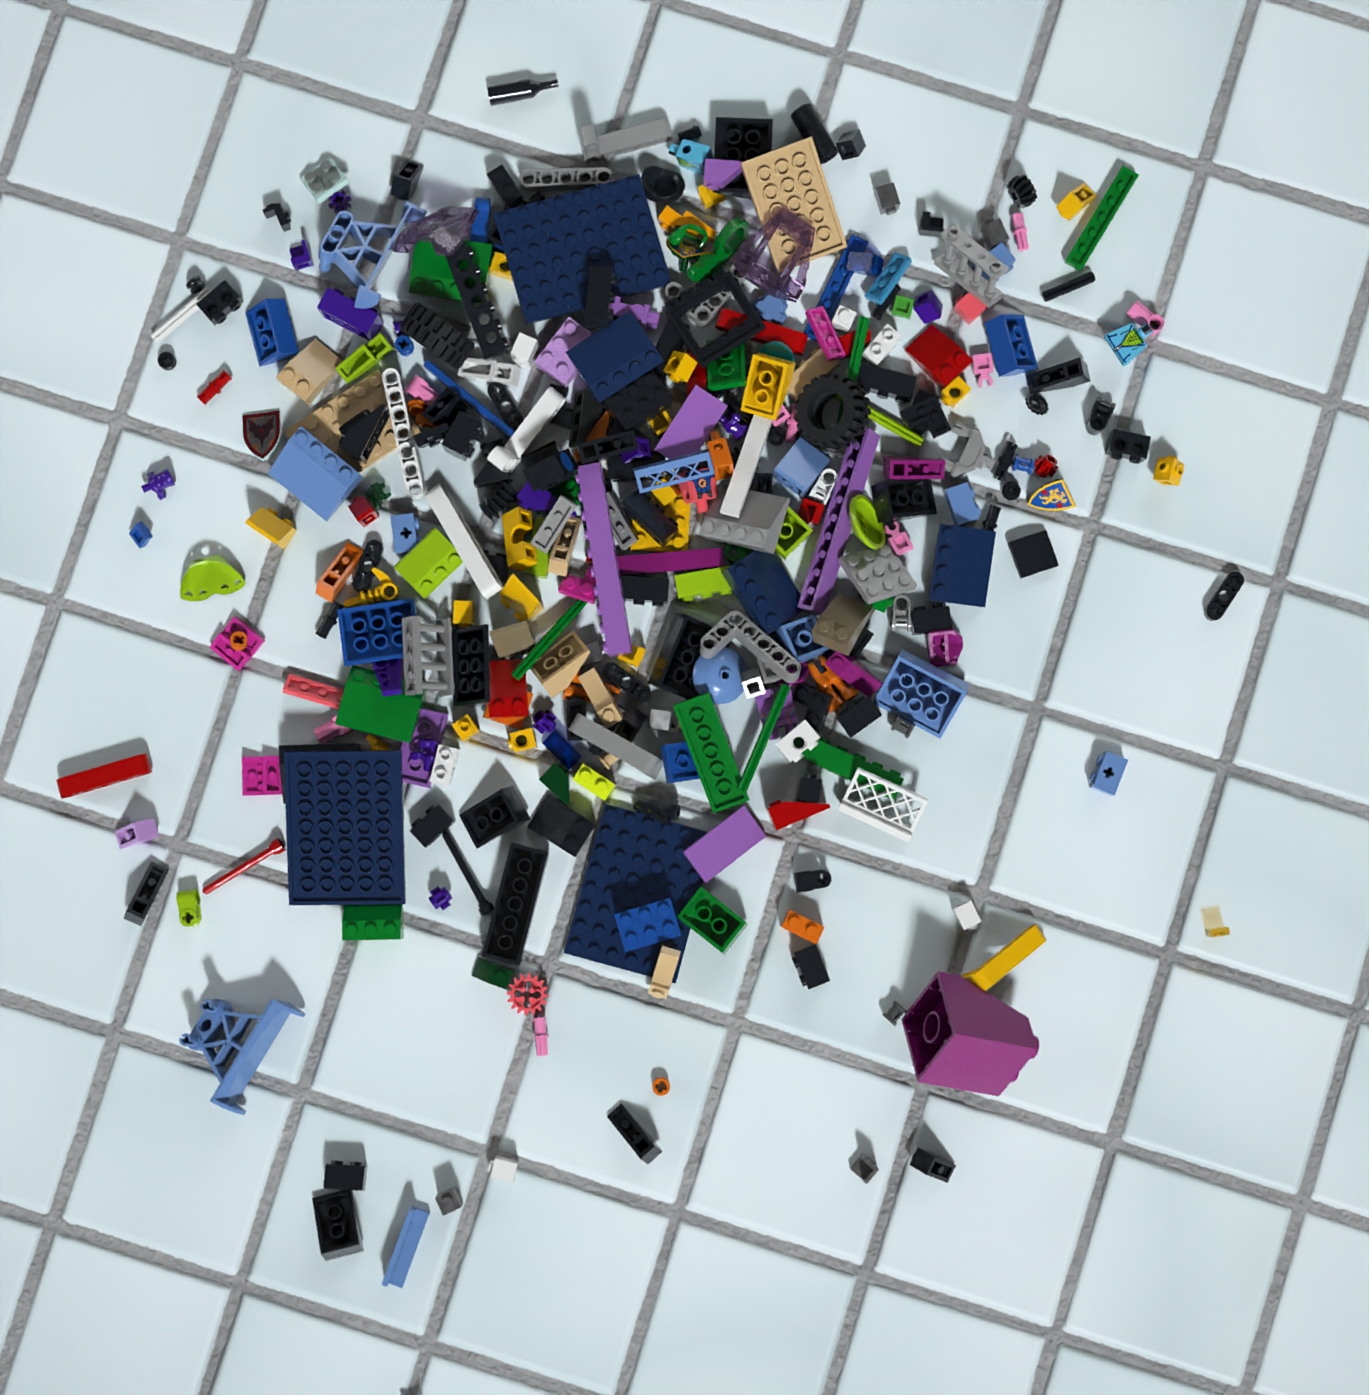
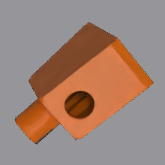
[707,431,733,481]

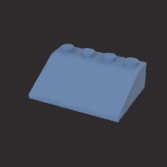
[268,426,363,522]
[873,648,969,739]

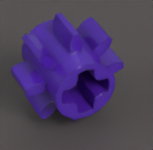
[328,190,352,214]
[532,709,557,734]
[429,886,453,910]

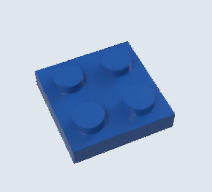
[661,742,700,784]

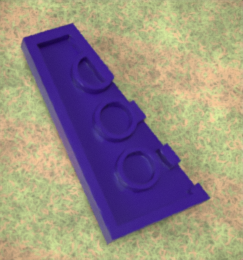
[372,658,403,697]

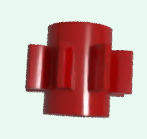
[1034,454,1059,478]

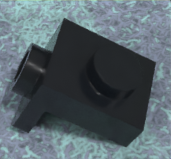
[262,203,292,232]

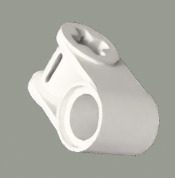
[808,468,837,505]

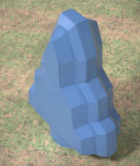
[751,280,790,325]

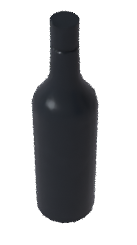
[487,79,559,106]

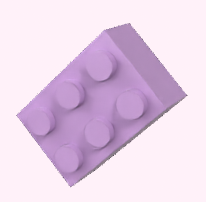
[534,317,592,388]

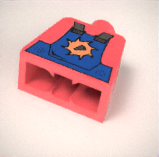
[675,468,717,514]

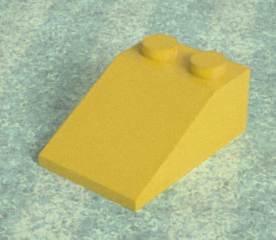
[740,353,796,420]
[500,574,544,623]

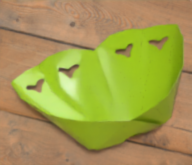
[180,555,246,601]

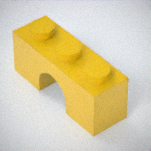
[502,507,538,571]

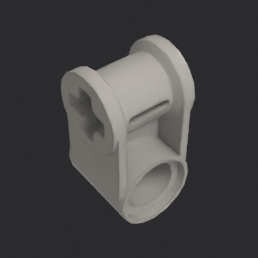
[890,595,911,632]

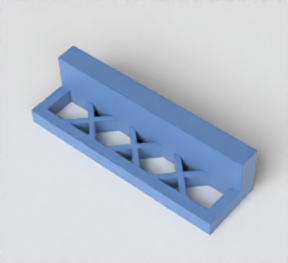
[633,449,714,493]
[381,1206,430,1288]

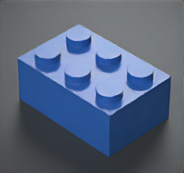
[614,897,681,952]

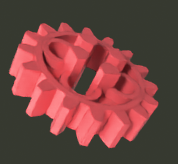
[506,973,549,1016]

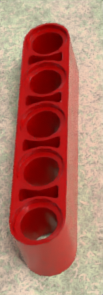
[714,308,808,355]
[56,753,152,799]

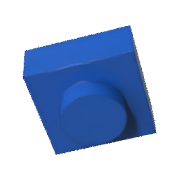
[129,521,153,549]

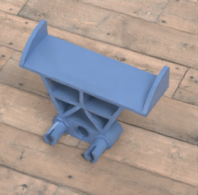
[318,201,427,309]
[179,999,306,1115]

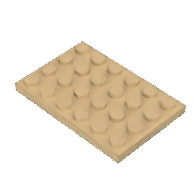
[740,136,848,273]
[284,369,421,474]

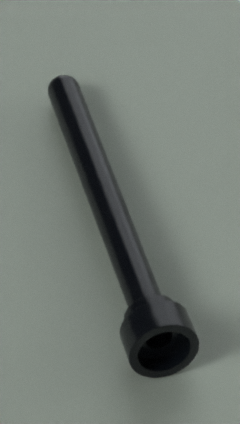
[442,832,494,916]

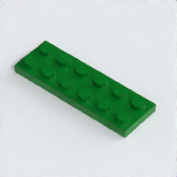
[673,692,749,813]

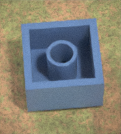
[774,614,829,663]

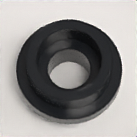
[1002,481,1021,501]

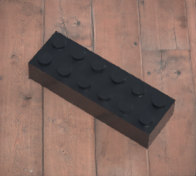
[482,843,550,966]

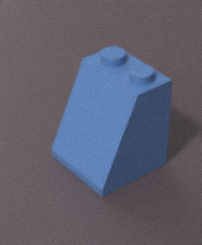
[772,437,831,499]

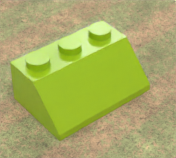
[394,527,463,599]

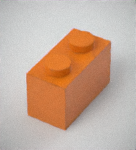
[780,909,825,944]

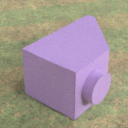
[115,818,159,849]

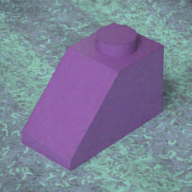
[703,159,743,190]

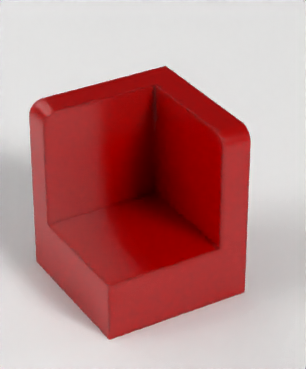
[797,498,825,526]

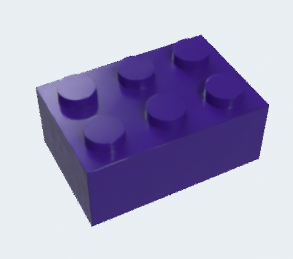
[317,288,384,341]

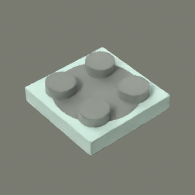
[299,157,350,204]

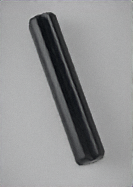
[1041,272,1096,302]

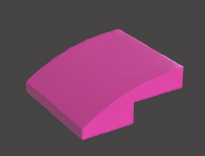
[209,616,265,671]
[241,756,282,796]

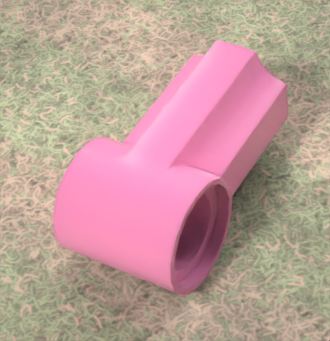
[1126,301,1164,336]
[404,375,440,407]
[314,715,355,744]

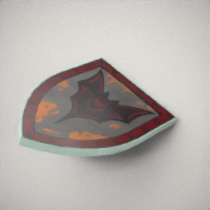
[242,410,281,461]

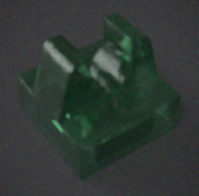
[365,482,391,509]

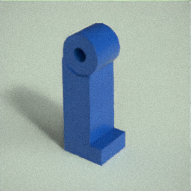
[469,197,491,243]

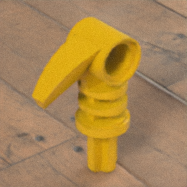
[344,568,400,608]

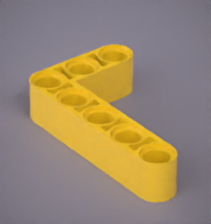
[961,924,1047,991]

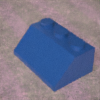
[245,299,299,366]
[984,314,1038,377]

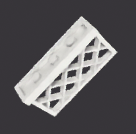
[838,767,929,842]

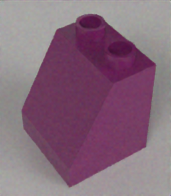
[901,971,1039,1096]

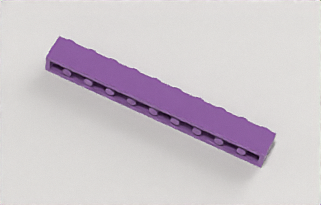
[797,427,880,615]
[575,462,633,657]

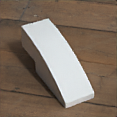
[458,358,521,387]

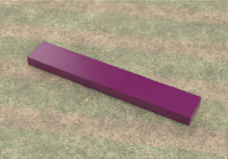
[617,548,724,576]

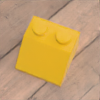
[245,507,297,549]

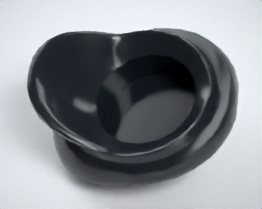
[641,165,685,204]

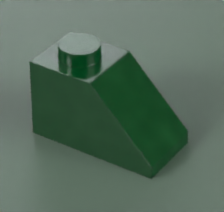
[539,763,570,806]
[472,957,515,990]

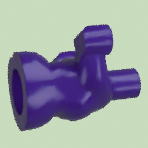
[718,411,749,441]
[141,469,176,500]
[410,738,438,771]

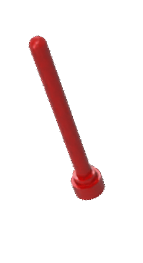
[202,837,286,894]

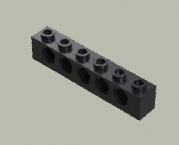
[443,242,510,361]

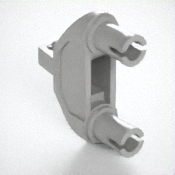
[939,421,996,478]

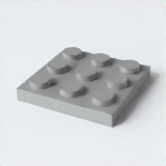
[838,543,917,605]

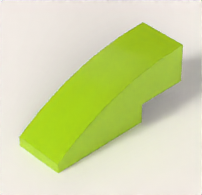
[335,333,396,383]

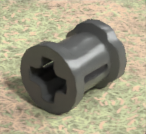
[890,714,915,738]
[882,1000,907,1026]

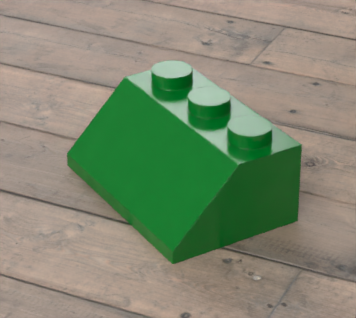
[342,904,404,941]

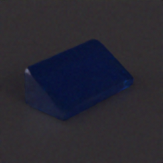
[542,729,582,770]

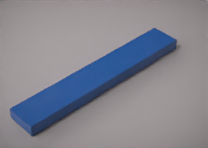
[803,234,869,343]
[423,360,515,439]

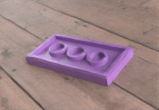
[654,385,728,470]
[400,708,449,789]
[682,805,766,883]

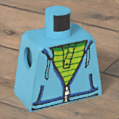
[669,139,714,176]
[1104,323,1153,367]

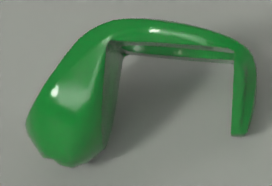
[668,224,708,250]

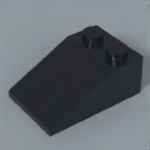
[339,404,390,464]
[871,479,937,523]
[459,785,530,849]
[527,794,597,857]
[312,1190,364,1261]

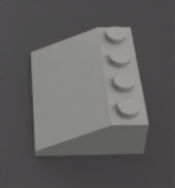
[699,485,790,554]

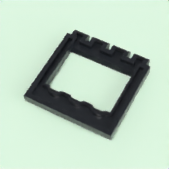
[664,268,766,369]

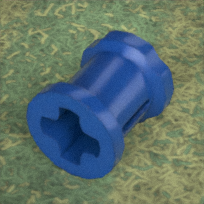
[395,335,414,357]
[1012,454,1035,475]

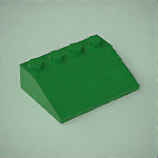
[409,234,493,303]
[335,665,427,743]

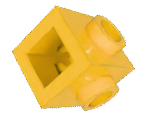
[1153,455,1184,486]

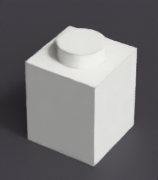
[832,305,857,334]
[951,900,982,932]
[488,1156,519,1183]

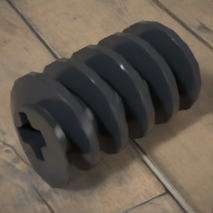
[479,481,519,523]

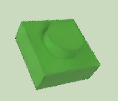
[891,295,915,319]

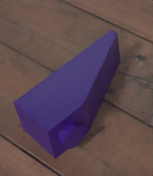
[516,482,577,518]

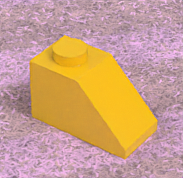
[1056,183,1097,221]

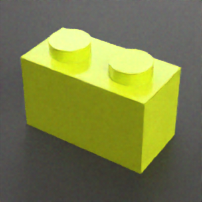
[572,764,616,801]

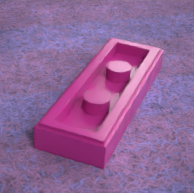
[805,306,846,362]

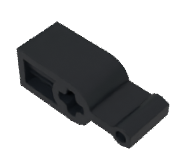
[754,473,772,494]

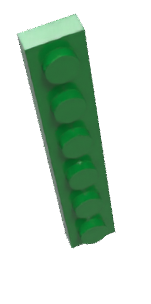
[1064,166,1139,272]

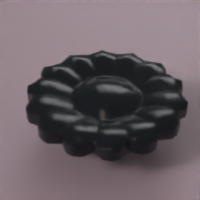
[1025,393,1049,415]

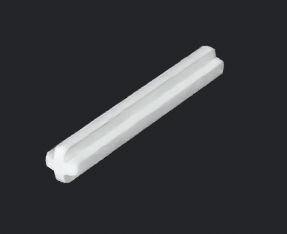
[151,288,211,343]

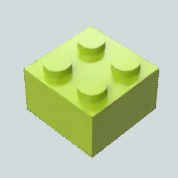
[775,506,813,560]

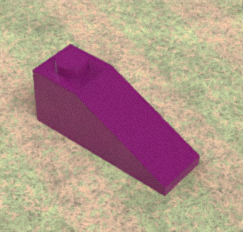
[883,456,945,480]
[824,651,883,698]

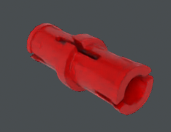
[196,370,232,405]

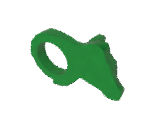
[687,217,749,282]

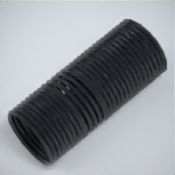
[791,103,838,164]

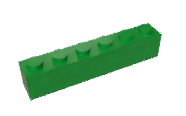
[793,737,904,800]

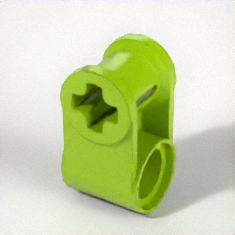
[176,889,202,927]

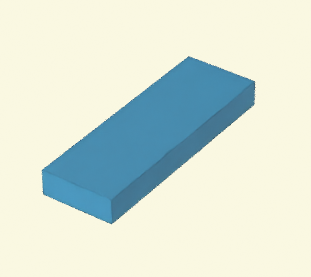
[864,252,912,305]

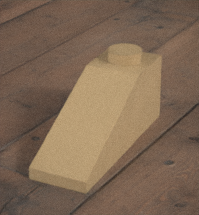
[548,518,582,577]

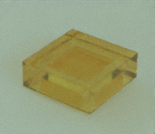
[1205,926,1230,937]

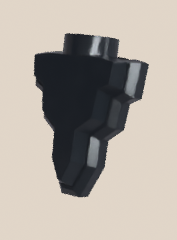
[633,797,681,825]

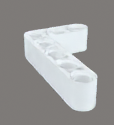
[487,387,566,473]

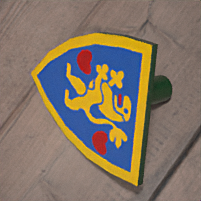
[666,236,710,272]
[1027,478,1076,511]

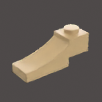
[577,666,624,729]
[648,946,681,999]

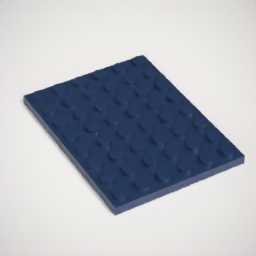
[493,174,671,325]
[284,750,406,905]
[564,804,707,984]

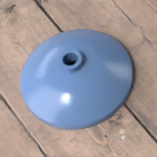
[692,647,747,704]

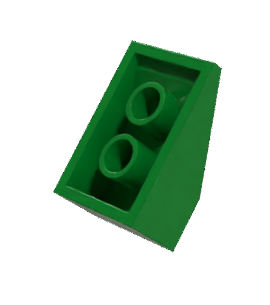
[677,887,748,955]

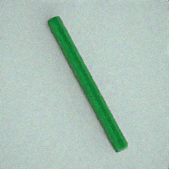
[836,316,869,424]
[511,599,588,680]
[737,684,790,792]

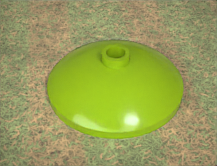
[849,495,885,549]

